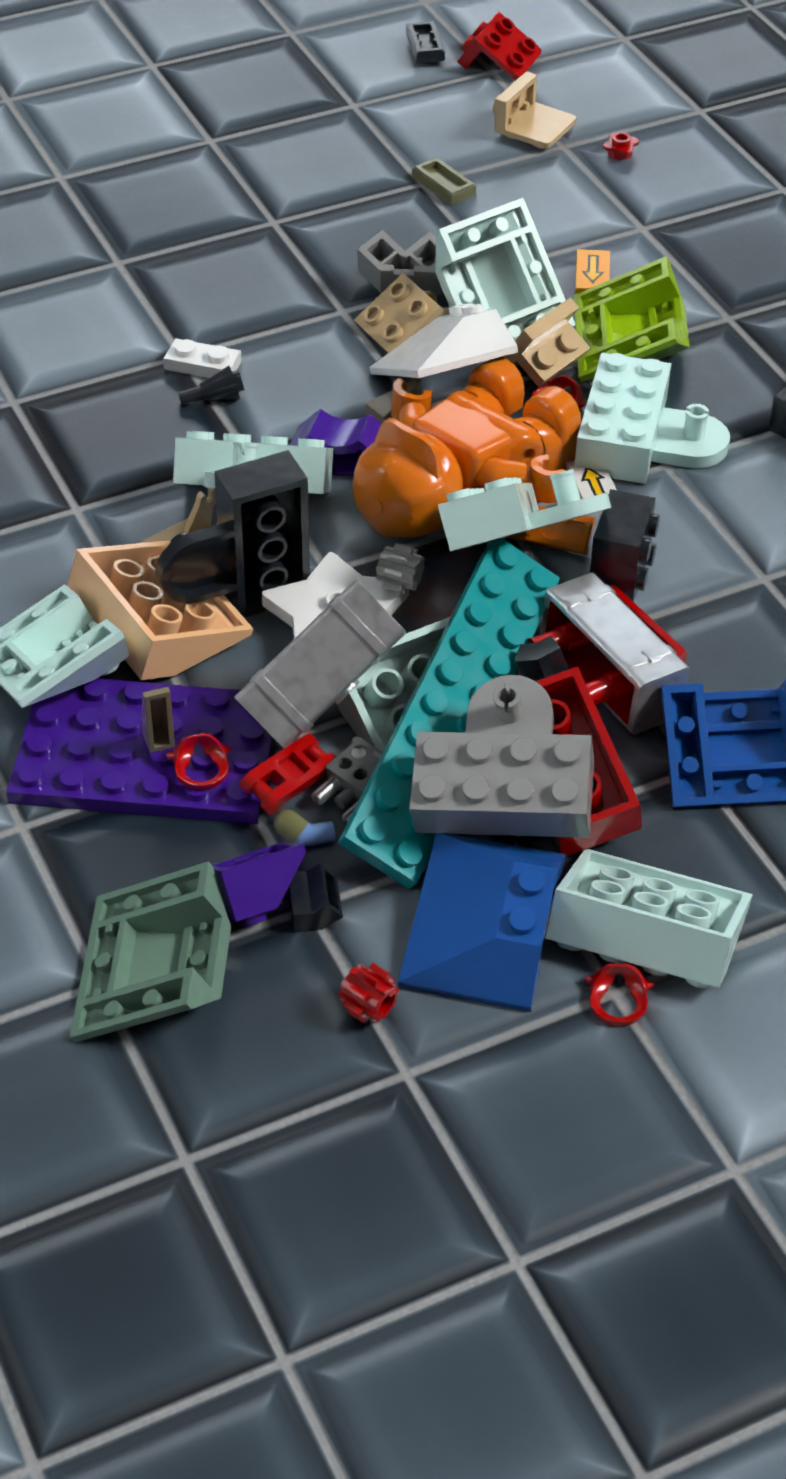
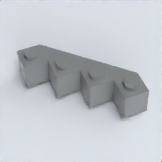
[357,230,549,295]

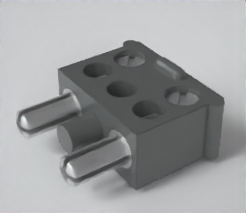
[311,737,383,824]

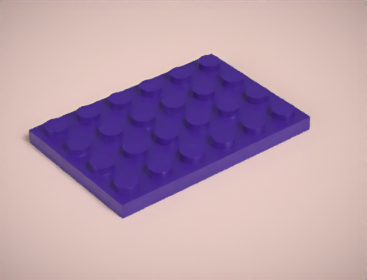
[6,679,275,824]

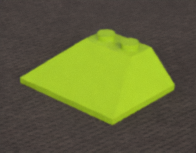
[574,256,690,382]

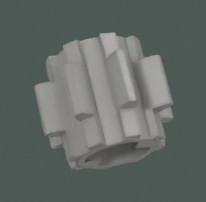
[376,543,425,594]

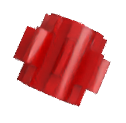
[338,963,399,1023]

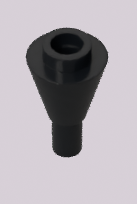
[178,365,244,406]

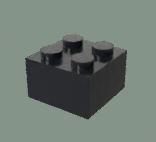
[590,489,660,602]

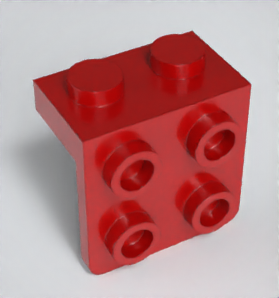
[457,11,542,80]

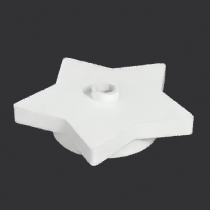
[262,552,409,638]

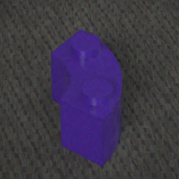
[290,409,382,476]

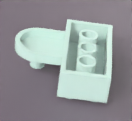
[574,352,730,484]
[173,431,333,494]
[438,469,612,551]

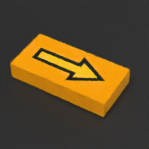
[575,249,610,294]

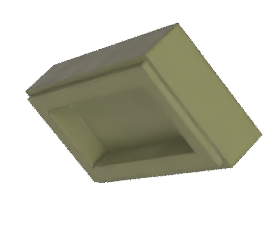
[412,157,477,205]

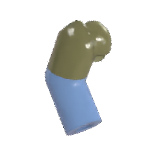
[274,809,336,847]

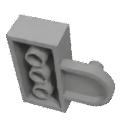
[409,675,594,838]

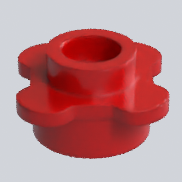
[603,132,639,160]

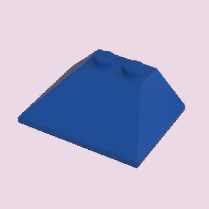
[661,679,786,809]
[398,833,565,1012]

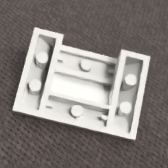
[369,303,518,378]

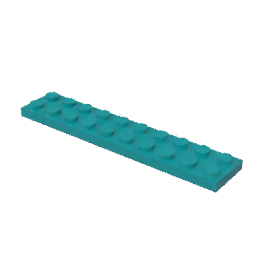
[338,538,560,889]

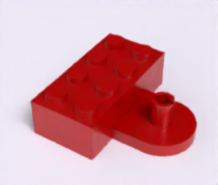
[535,666,642,857]

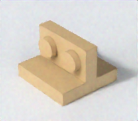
[503,297,590,387]

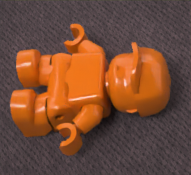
[353,357,581,539]

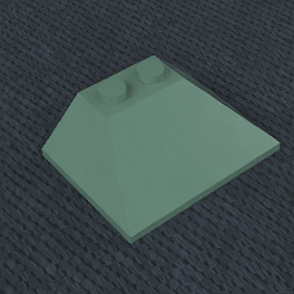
[69,861,231,1043]

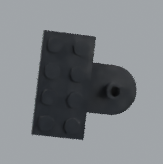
[156,450,310,618]

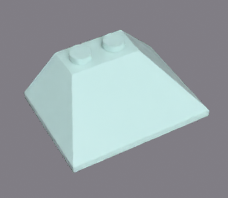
[435,198,575,341]
[0,584,129,708]

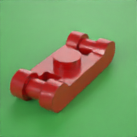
[239,733,336,815]

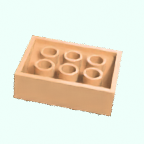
[67,540,253,680]

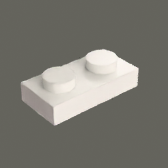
[163,338,241,378]

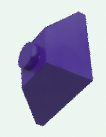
[212,842,306,927]

